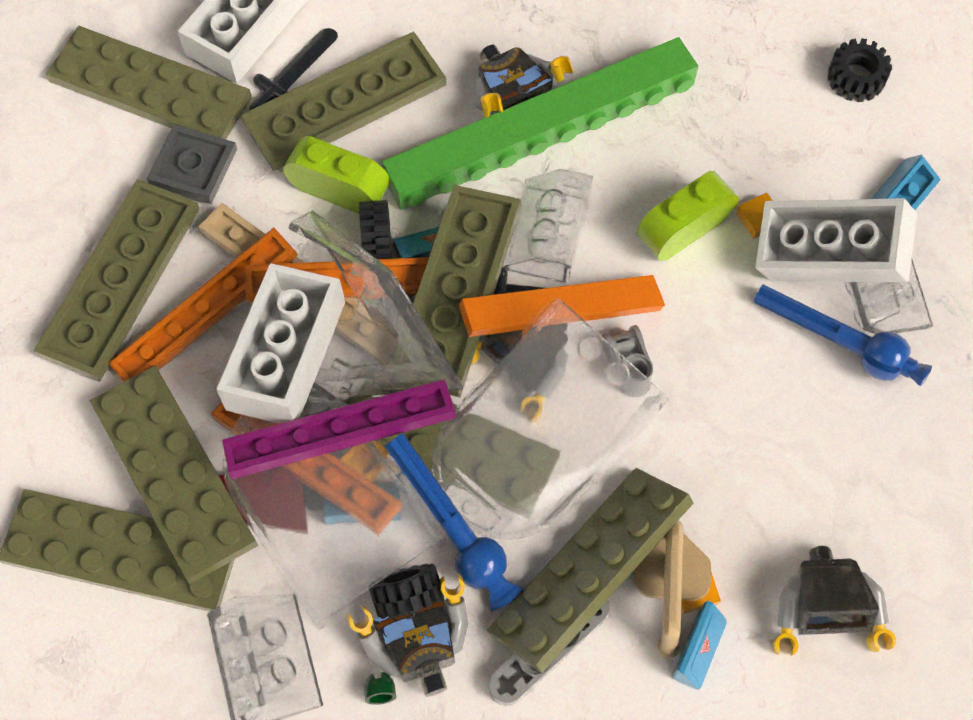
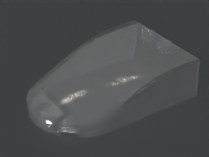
[431,297,670,540]
[223,389,447,631]

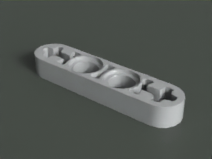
[489,600,610,706]

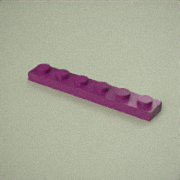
[222,379,456,479]

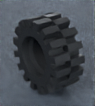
[827,38,892,102]
[359,200,392,260]
[368,563,444,619]

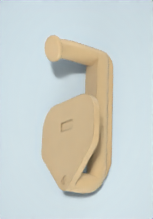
[634,520,711,658]

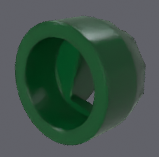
[364,672,397,705]

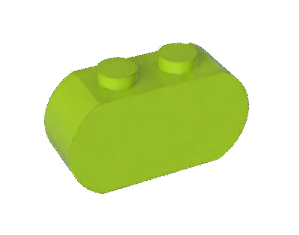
[283,136,390,214]
[636,171,739,261]

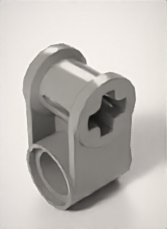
[601,325,653,398]

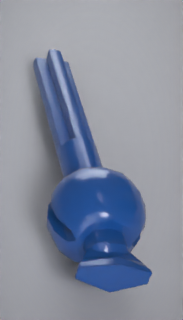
[754,284,932,386]
[385,433,523,611]

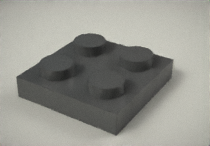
[146,124,237,204]

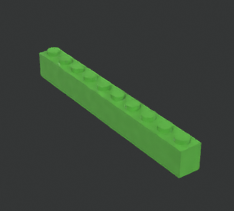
[382,37,698,210]

